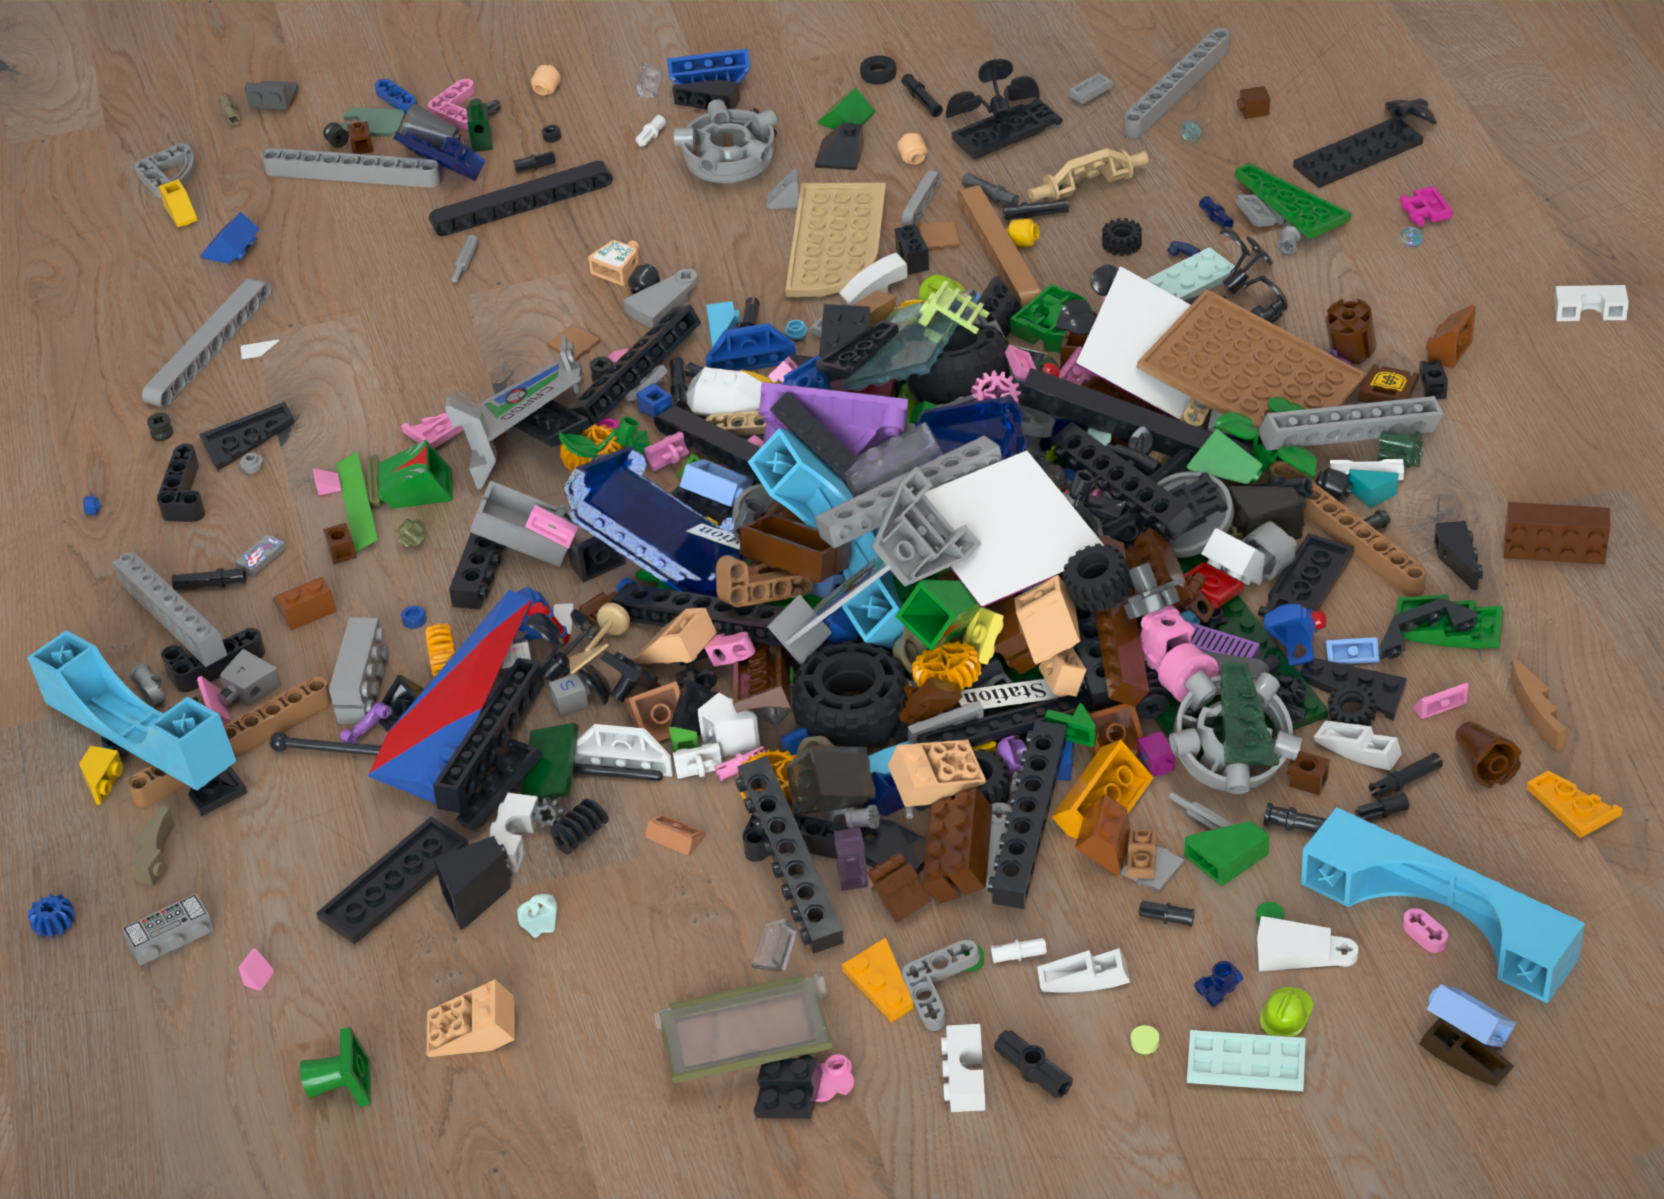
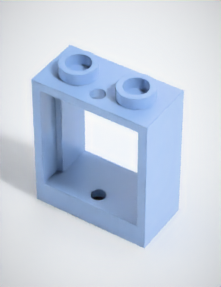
[680,459,754,507]
[1427,984,1516,1048]

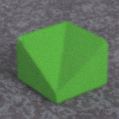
[669,727,699,753]

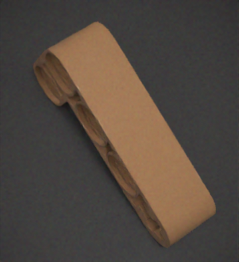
[716,555,814,607]

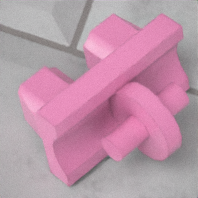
[644,432,689,472]

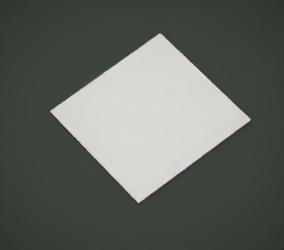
[1076,266,1205,428]
[924,451,1104,608]

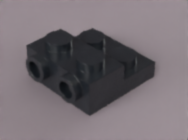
[754,1054,823,1119]

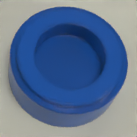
[401,606,427,629]

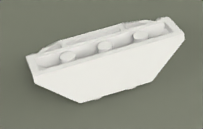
[686,367,762,416]
[574,724,673,777]

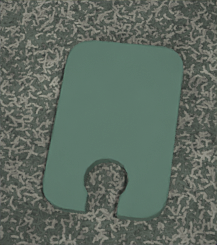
[340,108,405,136]

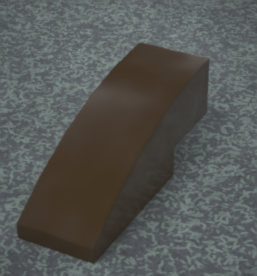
[1419,1018,1514,1087]

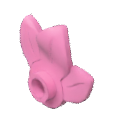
[816,1054,855,1102]

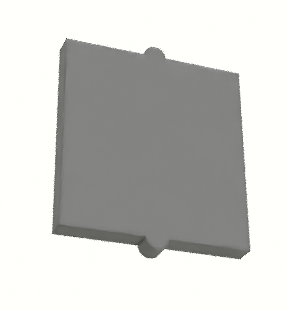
[1121,846,1185,893]

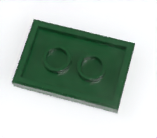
[522,723,579,801]

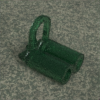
[1377,431,1423,468]

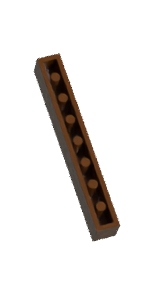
[1095,533,1149,707]

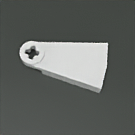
[1257,916,1358,972]

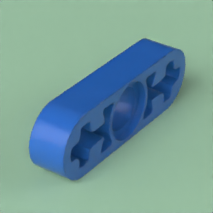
[375,79,417,114]

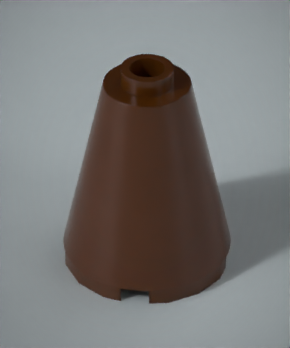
[1455,721,1522,788]

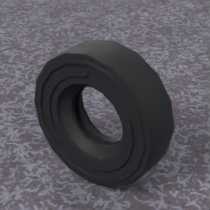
[860,55,897,84]

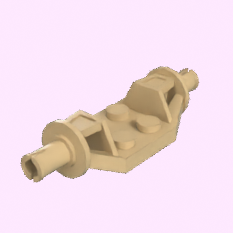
[1028,148,1148,202]

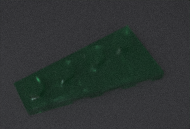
[1219,662,1279,766]

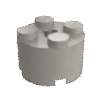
[1241,521,1297,580]

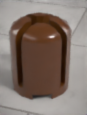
[1326,299,1377,364]

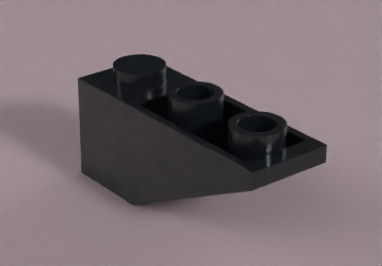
[672,80,740,110]
[1434,521,1483,590]

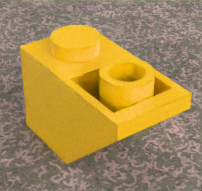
[159,179,198,228]
[79,746,123,805]

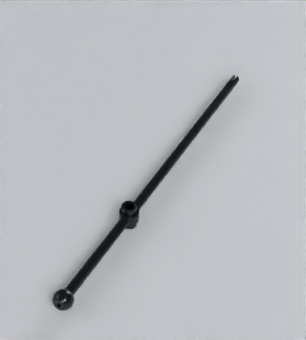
[270,732,663,781]

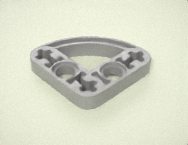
[134,143,196,198]

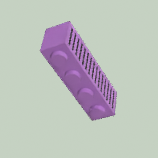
[1161,620,1260,659]

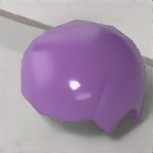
[996,736,1028,776]

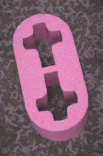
[1403,908,1448,953]

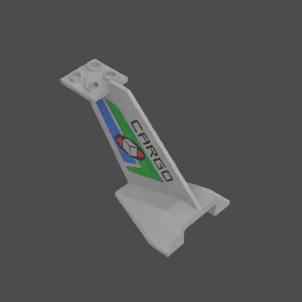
[445,335,583,490]
[767,466,982,665]

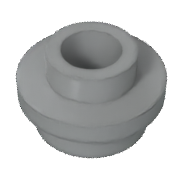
[240,453,263,474]

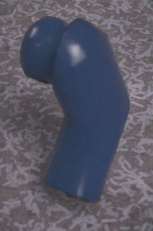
[1167,241,1201,257]

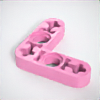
[428,79,475,131]

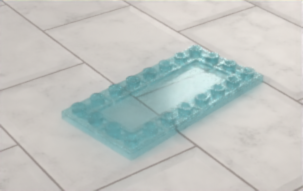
[842,288,977,391]

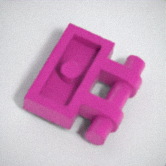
[1400,186,1453,227]

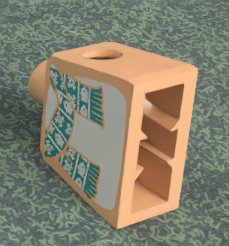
[588,240,640,286]

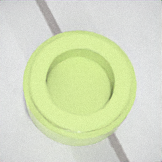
[1131,1025,1159,1054]

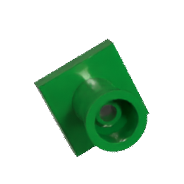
[300,1027,371,1107]

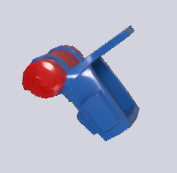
[514,586,570,647]
[1264,604,1327,666]

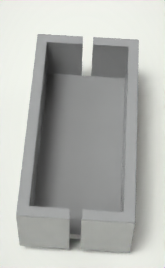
[470,481,580,567]
[329,617,389,724]

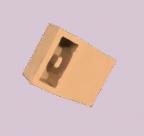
[1015,575,1080,665]
[633,608,717,665]
[888,740,986,807]
[427,979,515,1057]

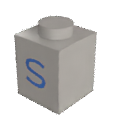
[549,673,590,716]

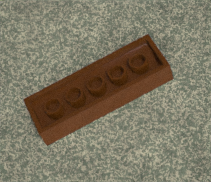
[733,642,791,713]

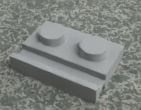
[1235,195,1284,227]

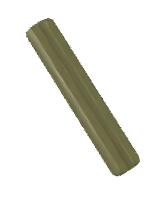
[366,455,383,508]

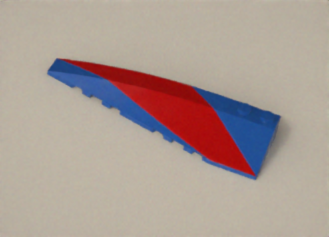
[368,590,532,804]

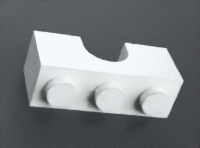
[1553,285,1629,321]
[489,793,539,873]
[941,1024,985,1112]

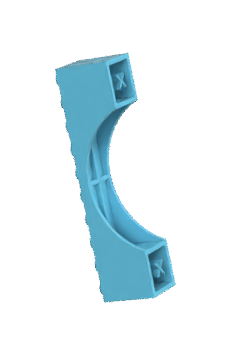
[748,428,905,649]
[27,630,236,790]
[1301,807,1585,1003]

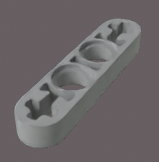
[902,170,941,226]

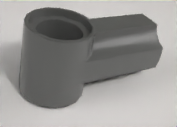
[732,498,765,542]

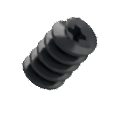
[1137,663,1170,720]
[550,799,609,854]

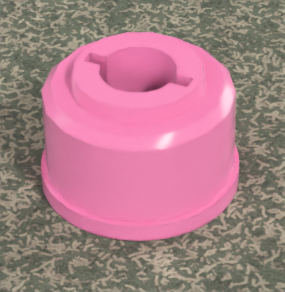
[1158,643,1219,703]

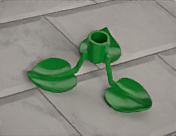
[1213,397,1317,478]
[559,416,654,494]

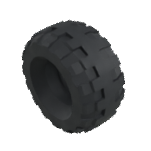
[904,324,1010,405]
[791,641,909,754]

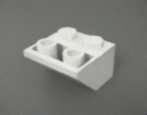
[1201,528,1265,586]
[698,693,760,757]

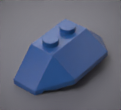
[667,49,750,85]
[705,323,796,371]

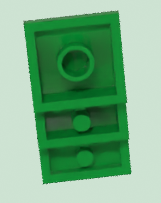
[1395,594,1504,649]

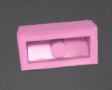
[197,676,231,724]
[1413,683,1469,720]

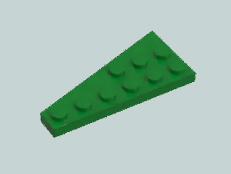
[1234,163,1352,240]

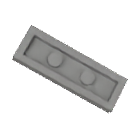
[908,701,983,744]

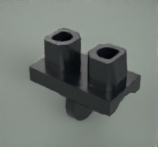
[675,661,717,692]

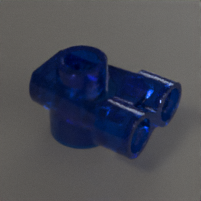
[1193,961,1243,1007]

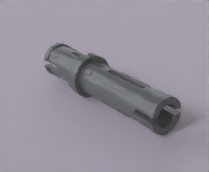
[962,173,1019,206]

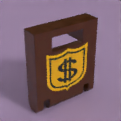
[1358,364,1419,403]

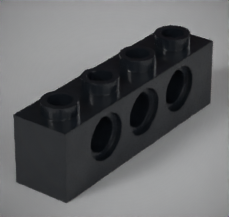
[449,533,507,610]

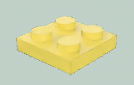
[962,607,1004,664]

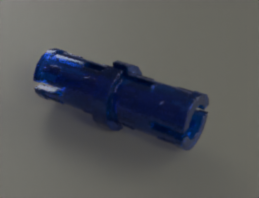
[1199,196,1234,229]

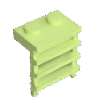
[918,280,989,334]

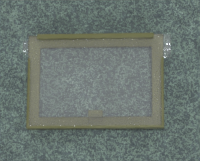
[654,971,833,1083]

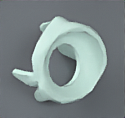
[517,894,557,938]

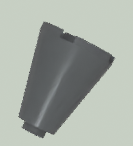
[401,104,461,148]

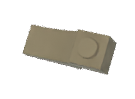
[129,806,175,886]

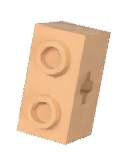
[1039,647,1086,697]

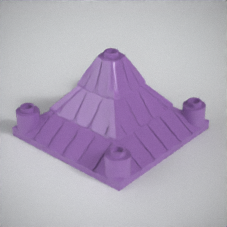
[758,382,908,484]

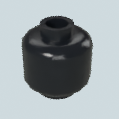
[627,264,660,294]
[1315,468,1352,502]

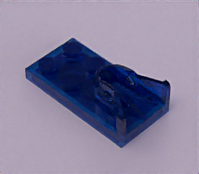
[393,132,485,181]

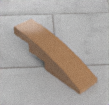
[1510,658,1567,751]

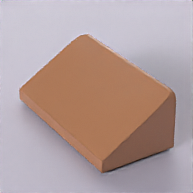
[645,814,706,855]

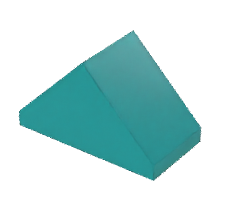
[1349,469,1399,508]

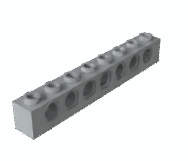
[1258,396,1444,450]
[815,436,1002,549]
[112,551,227,667]

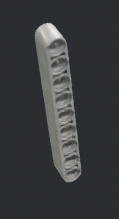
[1124,28,1230,138]
[261,148,441,187]
[142,278,271,408]

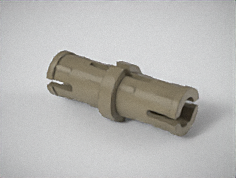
[218,93,241,126]

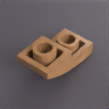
[1127,829,1157,879]

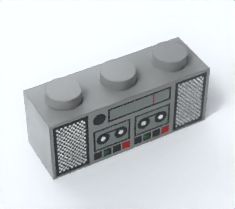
[122,893,214,966]

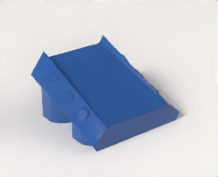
[783,356,832,390]

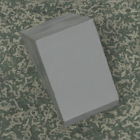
[766,168,800,209]

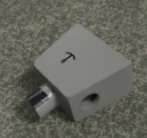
[218,649,281,706]

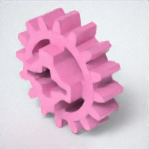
[971,371,1021,417]

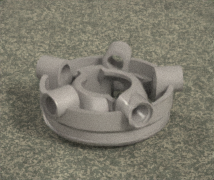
[674,100,777,184]
[1169,670,1302,794]

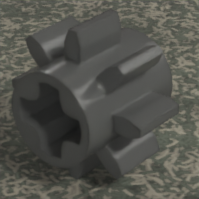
[533,797,567,828]

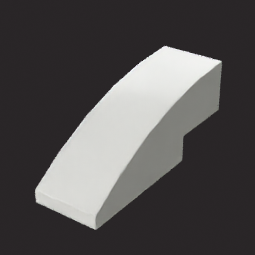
[839,252,907,305]
[1314,721,1402,770]
[1037,948,1130,993]

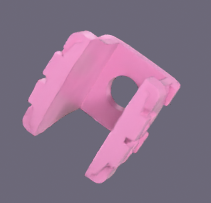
[1140,605,1194,672]

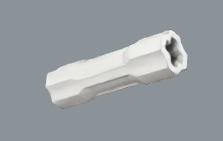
[1329,459,1404,480]

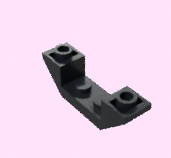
[1379,598,1478,659]

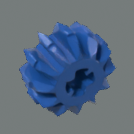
[28,893,75,938]

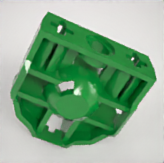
[1010,284,1093,353]

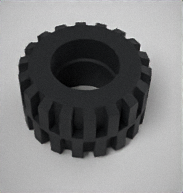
[1063,543,1133,612]
[950,749,1010,804]

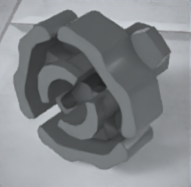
[1123,562,1181,620]

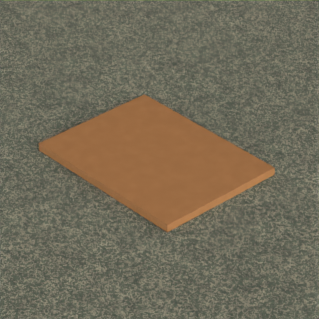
[1136,289,1367,449]

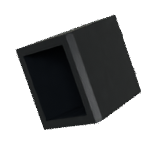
[434,835,512,930]

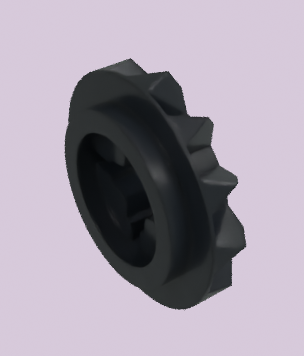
[1273,673,1306,706]

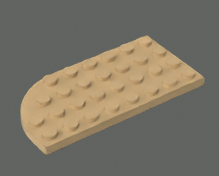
[785,183,886,298]

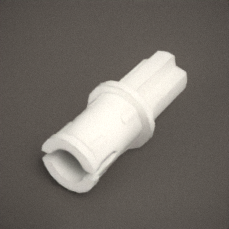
[636,115,666,147]
[991,938,1047,964]

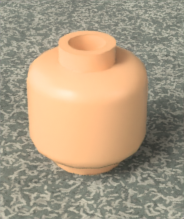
[531,65,561,95]
[897,133,928,165]

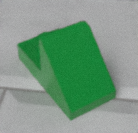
[1045,703,1096,748]

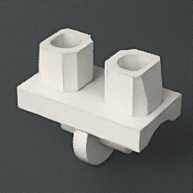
[673,743,722,779]

